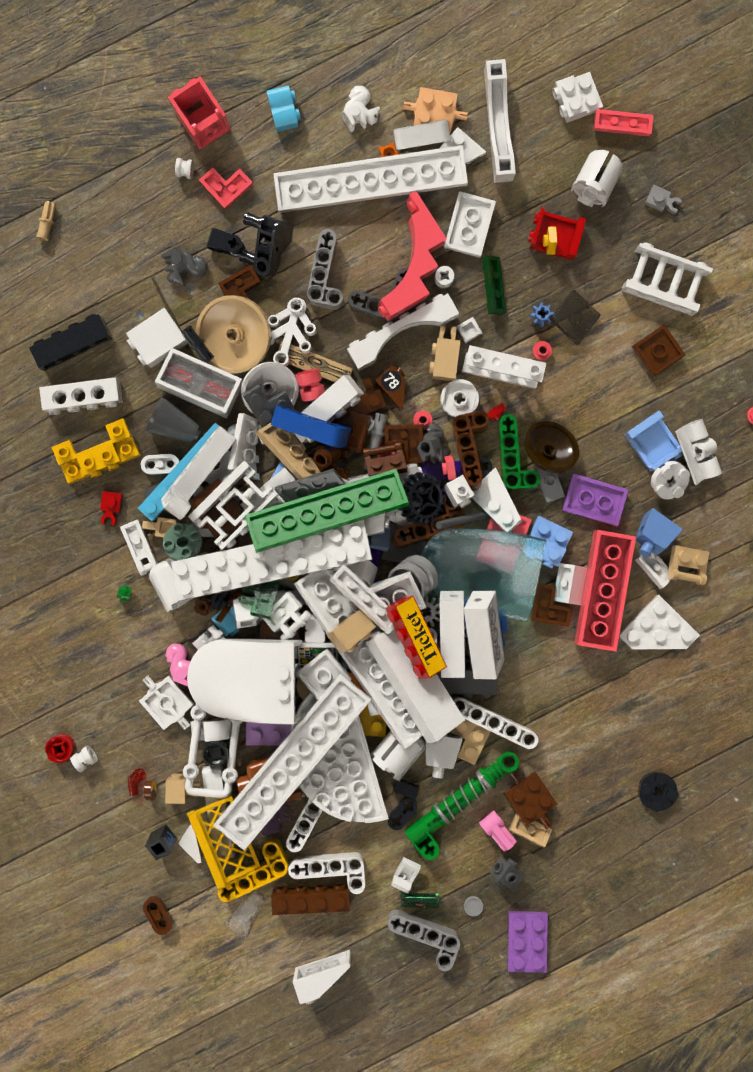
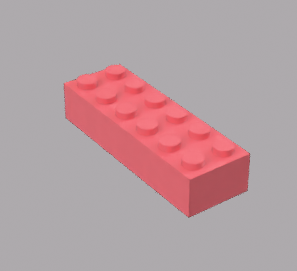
[574,530,636,652]

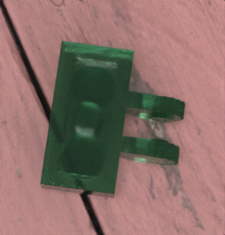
[238,580,280,619]

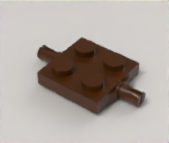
[503,770,558,829]

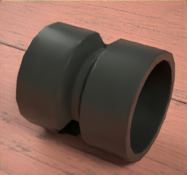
[202,740,230,767]

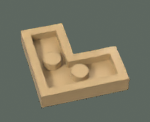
[450,719,491,765]

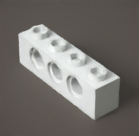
[39,377,123,415]

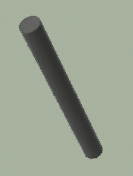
[436,511,490,529]

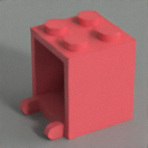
[168,76,231,150]

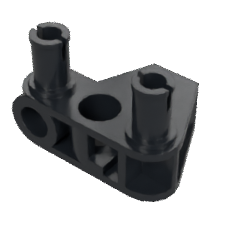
[239,212,294,276]

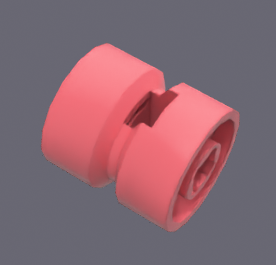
[295,368,325,401]

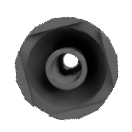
[145,397,201,443]

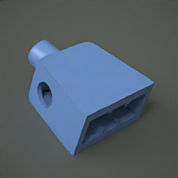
[636,508,682,557]

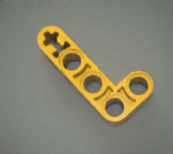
[218,837,289,902]

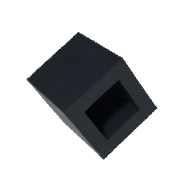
[145,824,178,860]

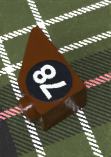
[375,365,405,411]

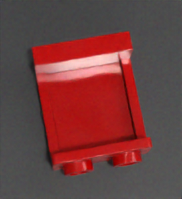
[528,207,586,261]

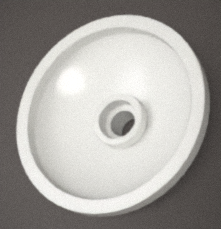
[241,362,299,413]

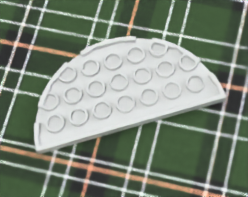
[290,670,389,823]

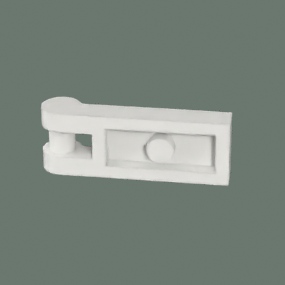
[120,519,158,576]

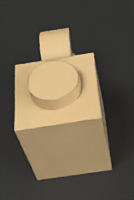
[165,773,201,804]

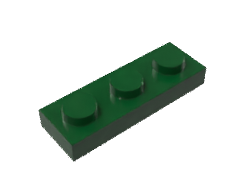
[482,255,506,315]

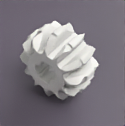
[420,596,440,627]

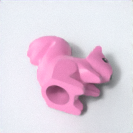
[165,643,191,686]

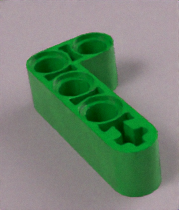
[498,414,540,490]

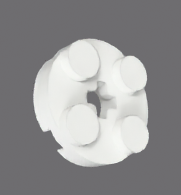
[440,379,479,418]
[651,461,690,499]

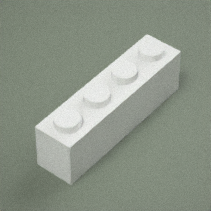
[294,375,364,443]

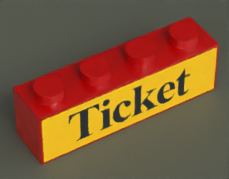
[385,596,447,679]

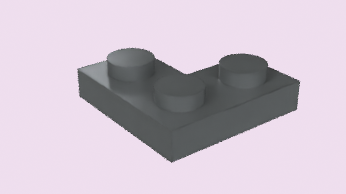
[242,384,295,428]

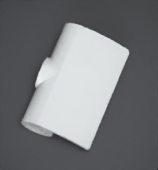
[675,419,722,485]

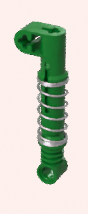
[405,750,519,860]

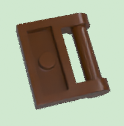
[362,441,407,477]

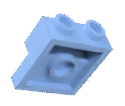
[522,516,573,568]

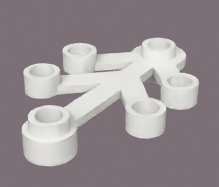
[268,298,317,366]

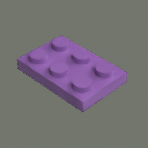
[561,473,629,527]
[507,911,548,973]

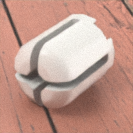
[571,150,623,207]
[149,558,197,612]
[370,730,425,781]

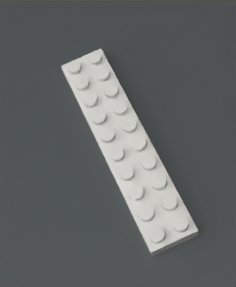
[273,145,468,213]
[171,520,372,601]
[294,569,423,749]
[213,673,371,850]

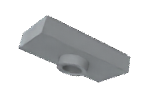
[534,466,565,503]

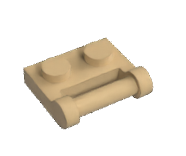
[668,545,709,586]

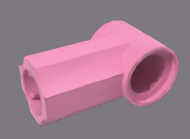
[479,811,517,852]

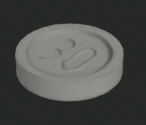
[464,896,483,916]

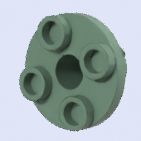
[163,523,202,561]

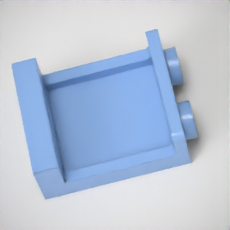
[624,411,682,472]

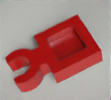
[100,491,123,526]

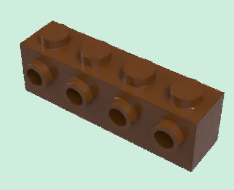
[271,884,351,915]

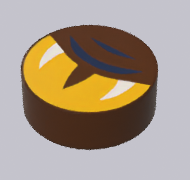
[144,781,157,801]

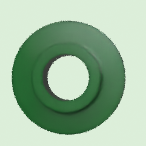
[117,584,131,603]

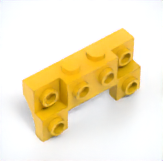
[52,418,141,484]

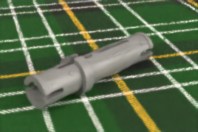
[363,413,388,470]

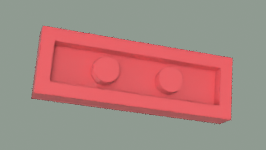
[593,109,653,137]

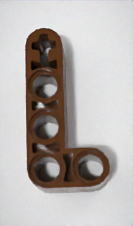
[453,411,489,491]
[392,495,466,548]

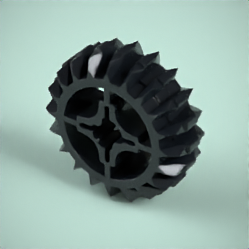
[398,472,446,525]

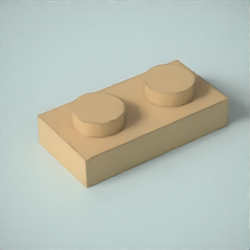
[508,813,552,848]

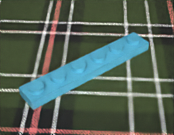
[137,423,219,522]

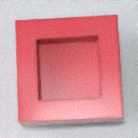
[442,455,456,480]

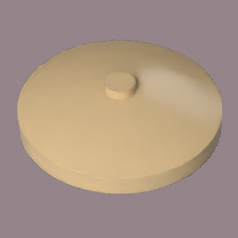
[196,295,271,374]

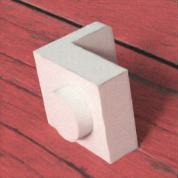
[391,857,421,893]

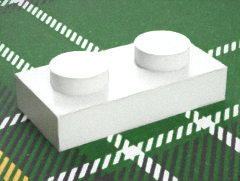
[635,553,671,589]

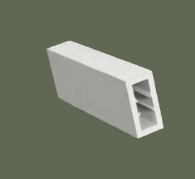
[365,627,465,743]

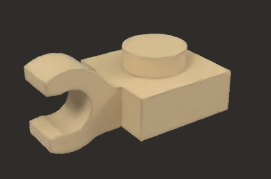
[142,517,177,537]

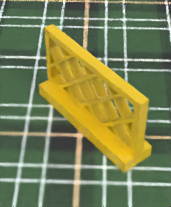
[187,795,260,889]

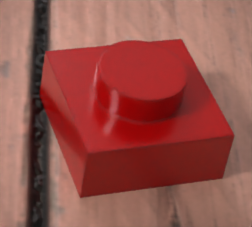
[487,403,506,421]

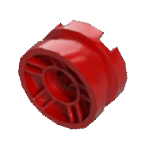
[45,734,76,763]

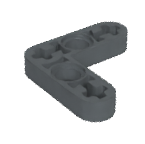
[348,268,408,322]

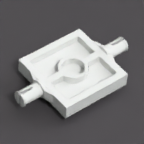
[139,675,194,730]

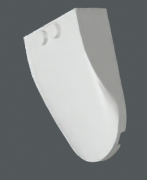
[187,639,302,724]

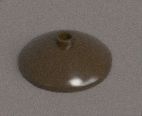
[524,421,579,473]

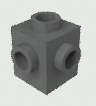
[490,856,525,890]

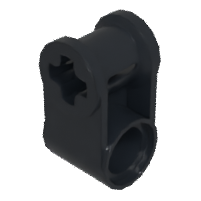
[206,228,245,257]

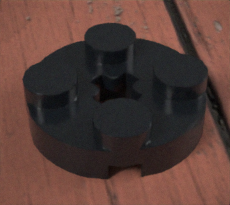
[638,771,678,812]

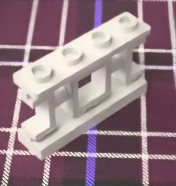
[188,461,279,550]

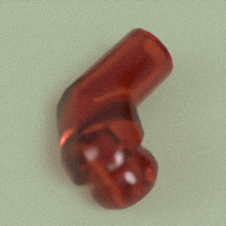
[127,768,146,796]

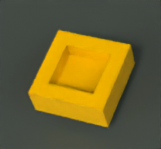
[543,227,557,255]

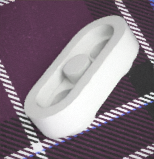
[141,454,180,475]

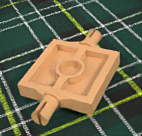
[403,87,468,134]

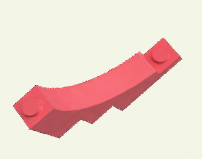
[378,191,447,321]

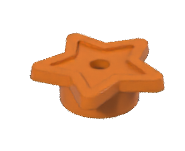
[379,142,402,157]

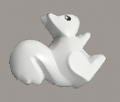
[342,86,380,132]

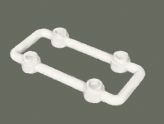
[183,704,243,798]

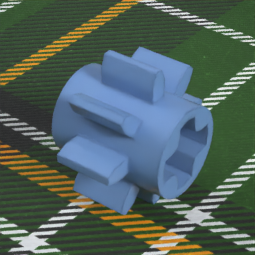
[529,302,554,328]

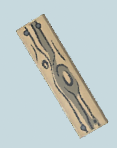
[278,341,353,383]

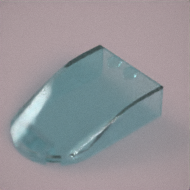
[421,528,547,622]

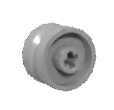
[388,555,438,599]

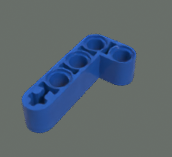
[271,405,352,448]

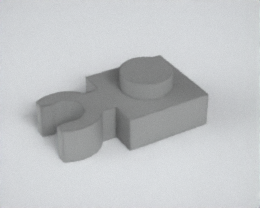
[645,185,682,214]

